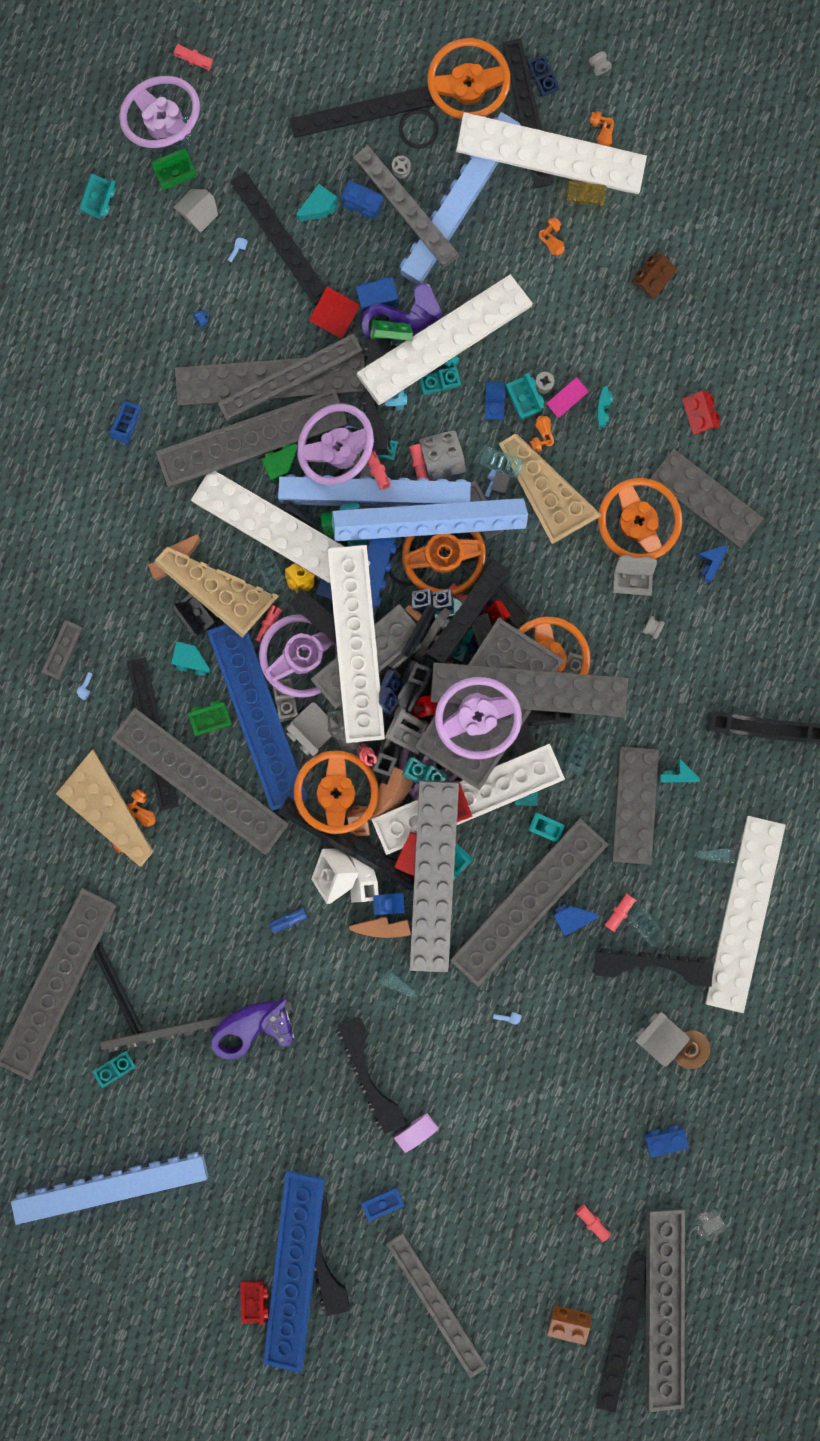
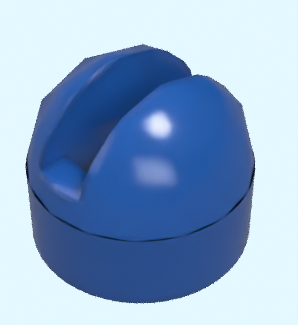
[193,310,209,327]

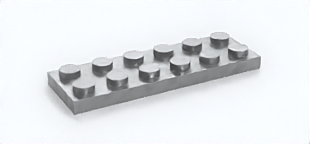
[650,449,764,549]
[311,604,417,708]
[612,747,659,865]

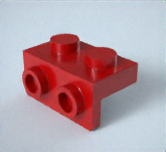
[682,391,720,435]
[240,1281,269,1325]

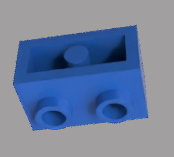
[341,180,384,219]
[356,277,399,314]
[644,1124,689,1158]

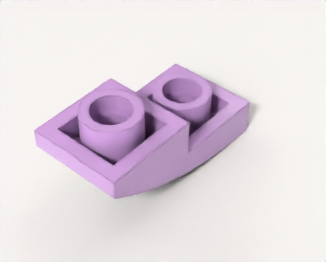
[394,1113,438,1153]

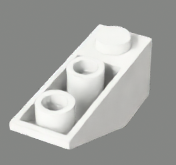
[348,855,379,903]

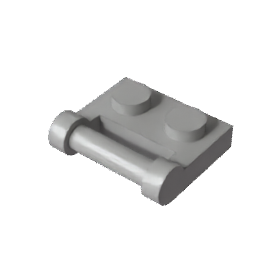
[385,706,430,755]

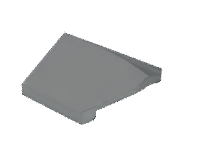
[173,189,218,233]

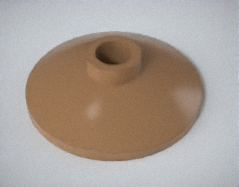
[674,1031,710,1069]

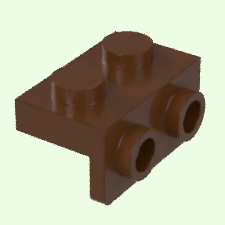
[631,254,677,299]

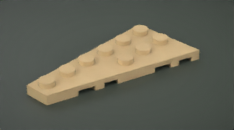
[499,434,602,544]
[154,547,279,638]
[56,749,154,866]

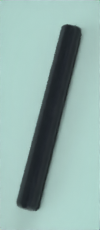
[93,945,143,1035]

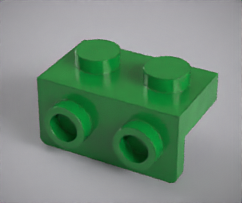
[151,148,197,190]
[370,320,413,343]
[187,700,232,736]

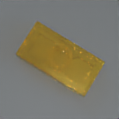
[566,181,606,206]

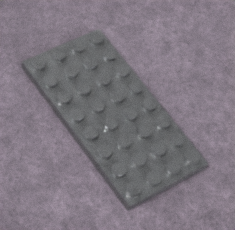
[414,618,564,790]

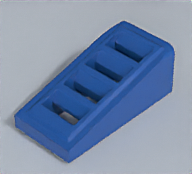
[110,401,142,444]

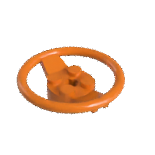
[427,38,510,119]
[598,478,682,559]
[402,532,486,596]
[518,617,591,675]
[294,750,379,834]

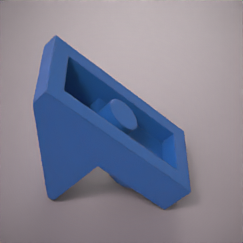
[485,382,505,420]
[697,545,728,583]
[373,893,405,915]

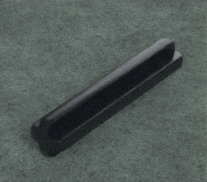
[402,604,437,658]

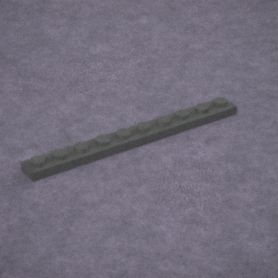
[100,1001,293,1052]

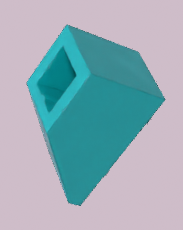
[171,642,211,676]

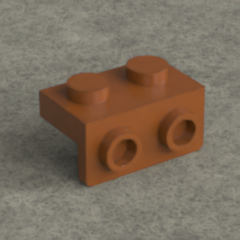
[547,1305,591,1345]

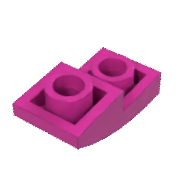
[546,377,589,418]

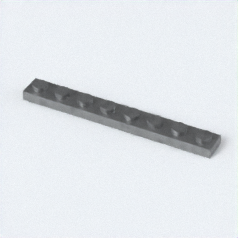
[353,146,459,268]
[218,333,362,421]
[386,1232,487,1378]

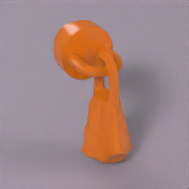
[589,111,614,147]
[539,217,565,256]
[529,415,554,453]
[127,789,156,827]

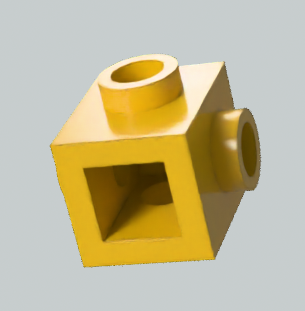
[285,563,315,594]

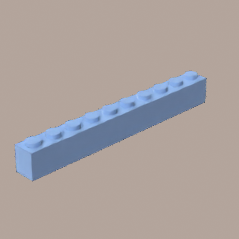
[400,112,520,285]
[278,474,471,507]
[332,498,528,541]
[11,1152,209,1225]

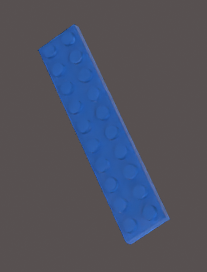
[207,624,308,811]
[263,1170,325,1373]

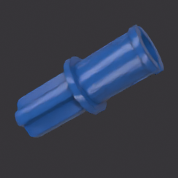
[269,907,308,933]

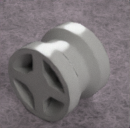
[589,51,612,76]
[392,156,411,179]
[535,372,555,394]
[642,616,665,639]

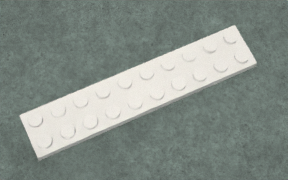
[456,112,647,194]
[357,274,533,405]
[191,471,370,584]
[328,545,385,743]
[371,744,565,855]
[705,816,785,1013]

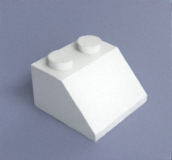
[312,849,358,904]

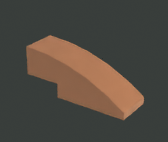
[148,534,201,581]
[370,767,413,820]
[349,916,411,938]

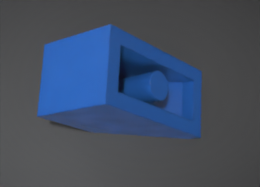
[553,904,599,936]

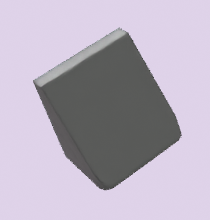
[492,472,510,496]

